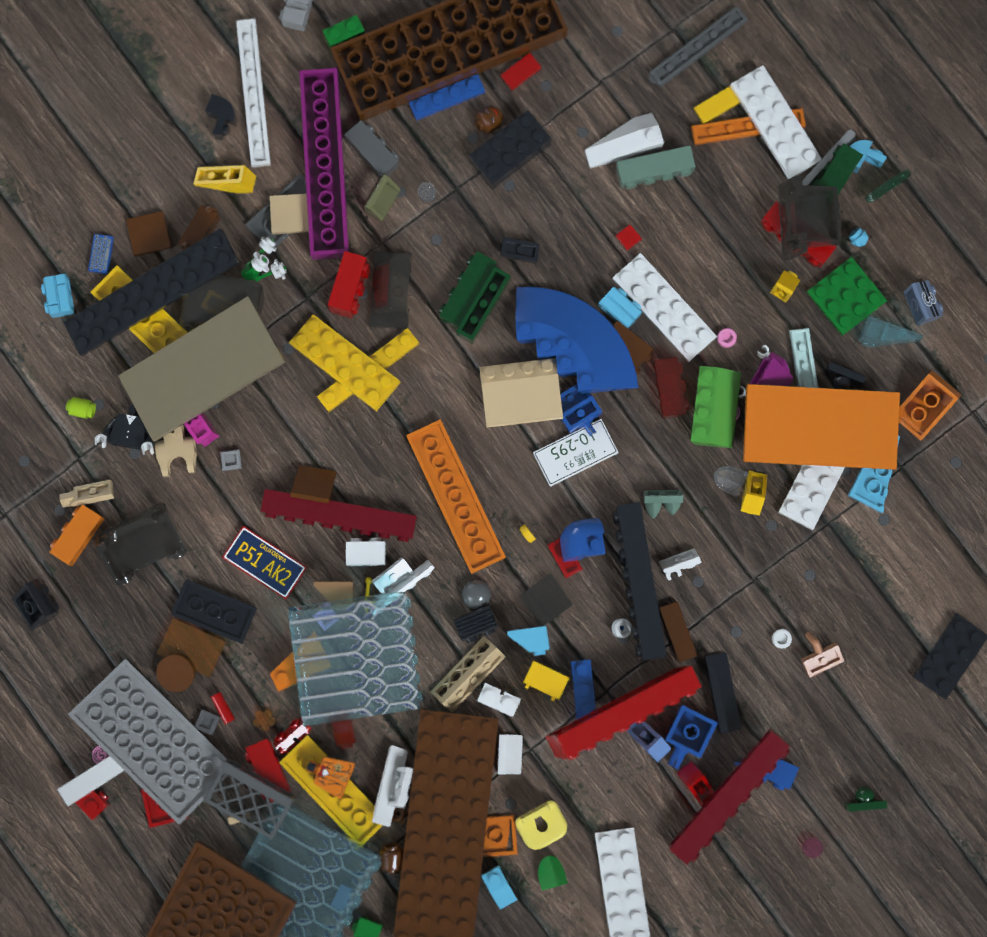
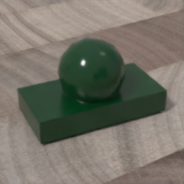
[844,786,888,812]

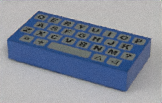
[88,234,114,274]

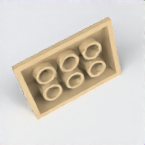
[479,358,563,428]

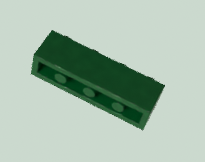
[801,143,863,221]
[438,251,497,329]
[456,266,511,345]

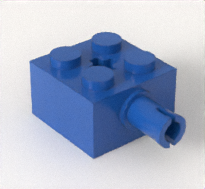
[664,705,718,769]

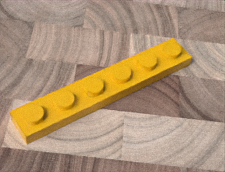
[317,328,419,412]

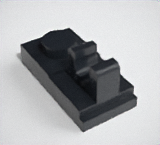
[500,237,540,264]

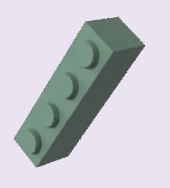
[616,146,696,189]

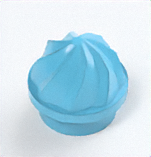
[848,227,868,247]

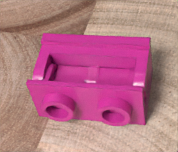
[184,412,219,447]

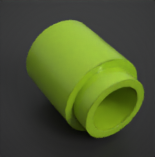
[66,396,96,419]

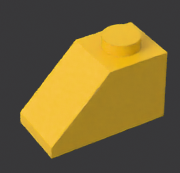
[770,270,800,303]
[741,471,767,516]

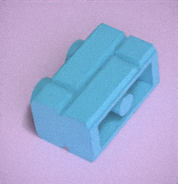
[41,274,75,318]
[598,287,642,329]

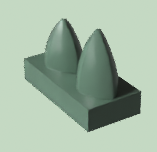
[643,490,683,519]

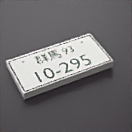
[533,419,618,487]

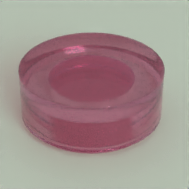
[802,838,823,858]

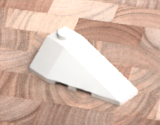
[585,113,664,168]

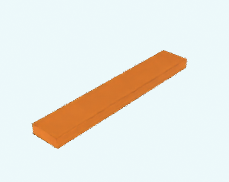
[691,108,806,145]

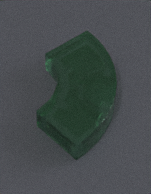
[865,169,911,203]

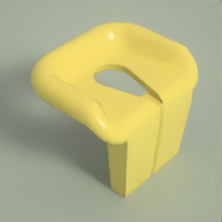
[515,800,567,850]

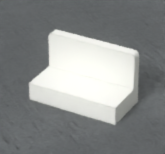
[498,734,523,774]

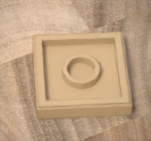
[270,194,309,235]

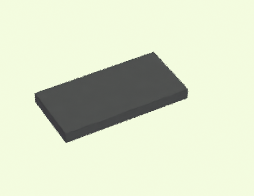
[245,174,307,247]

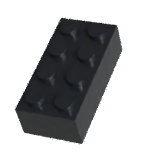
[469,110,552,190]

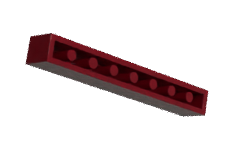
[260,489,417,543]
[669,728,790,865]

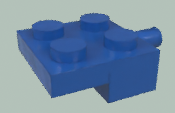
[560,384,602,436]

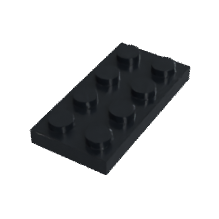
[171,579,258,644]
[913,614,987,700]

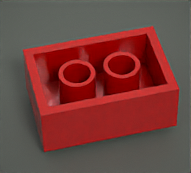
[328,251,371,319]

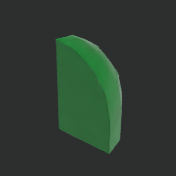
[538,856,568,891]

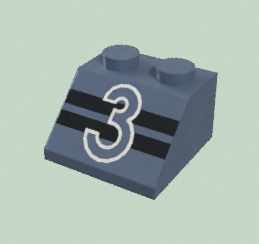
[903,280,943,326]

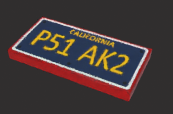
[222,526,308,600]

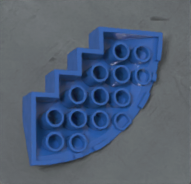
[516,287,639,394]

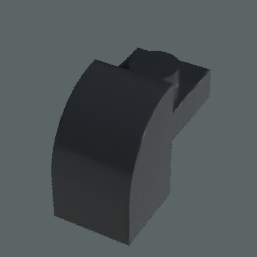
[205,94,237,141]

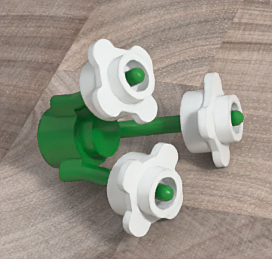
[241,236,287,283]

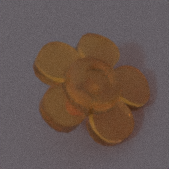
[253,709,276,732]

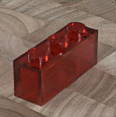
[653,357,689,419]

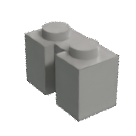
[279,0,313,32]

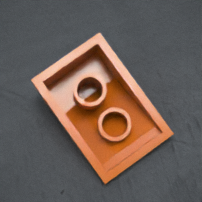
[899,370,962,441]

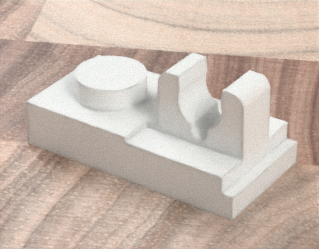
[658,549,701,580]

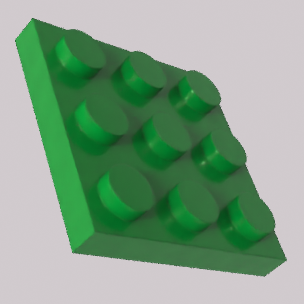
[806,257,887,336]

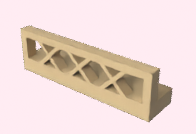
[431,636,506,713]

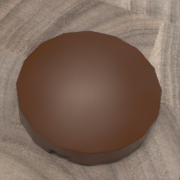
[156,653,196,692]

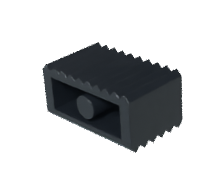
[454,605,498,644]

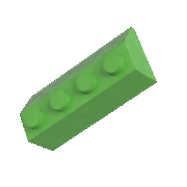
[691,366,742,448]

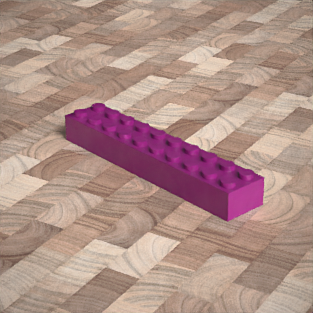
[299,68,350,260]

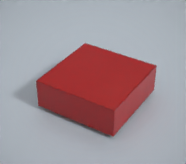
[615,224,642,251]

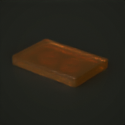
[157,618,226,677]

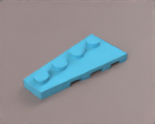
[847,436,900,513]

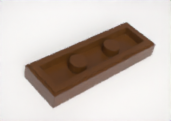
[659,601,697,663]

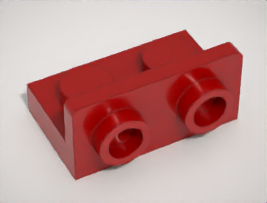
[75,789,110,821]

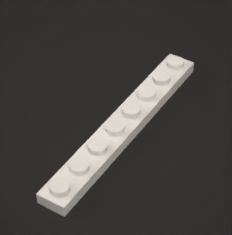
[236,19,271,167]

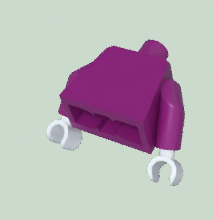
[739,345,793,399]

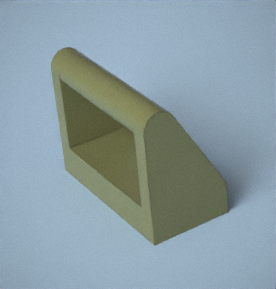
[364,174,401,222]

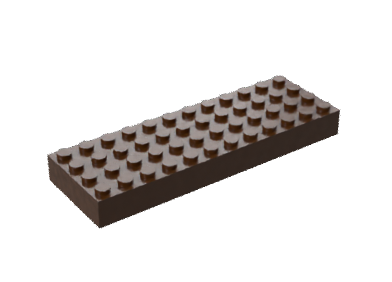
[330,0,568,121]
[394,710,499,937]

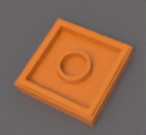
[483,815,517,857]

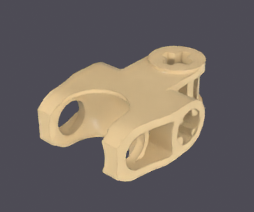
[155,425,197,477]

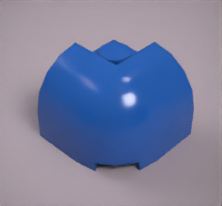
[560,518,606,562]

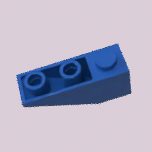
[734,759,799,791]

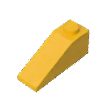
[194,165,256,193]

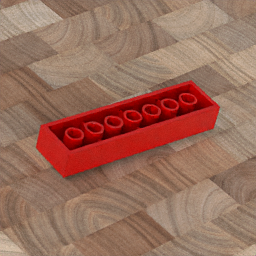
[545,665,702,760]

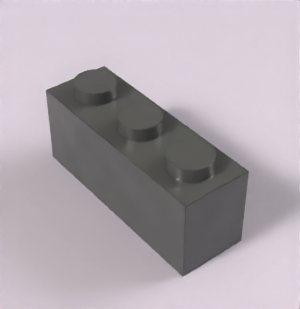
[344,120,399,178]

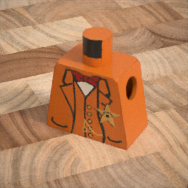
[306,757,356,799]

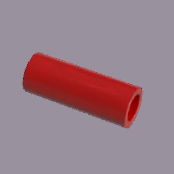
[210,692,235,725]

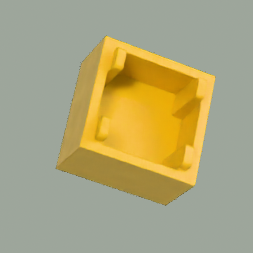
[523,661,569,701]

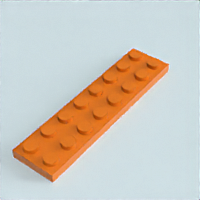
[406,419,506,574]

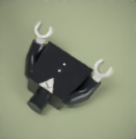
[95,404,154,455]

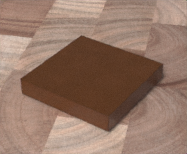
[126,211,172,257]
[291,465,337,504]

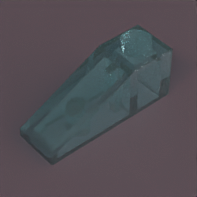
[858,316,923,348]

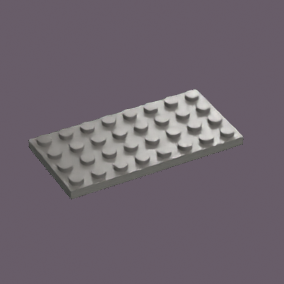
[68,659,228,825]

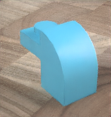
[850,140,886,173]

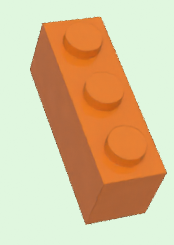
[49,504,105,566]

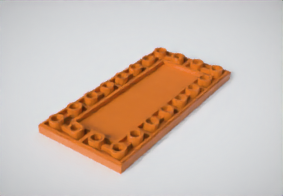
[743,384,900,470]

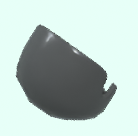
[461,579,492,610]

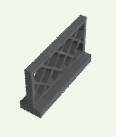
[205,758,297,840]

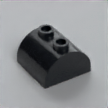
[12,579,59,631]

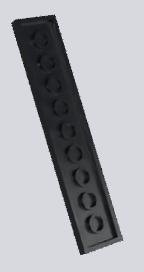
[64,229,240,356]

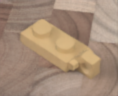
[59,480,114,507]

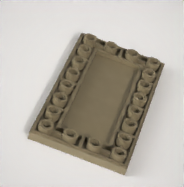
[118,296,285,442]

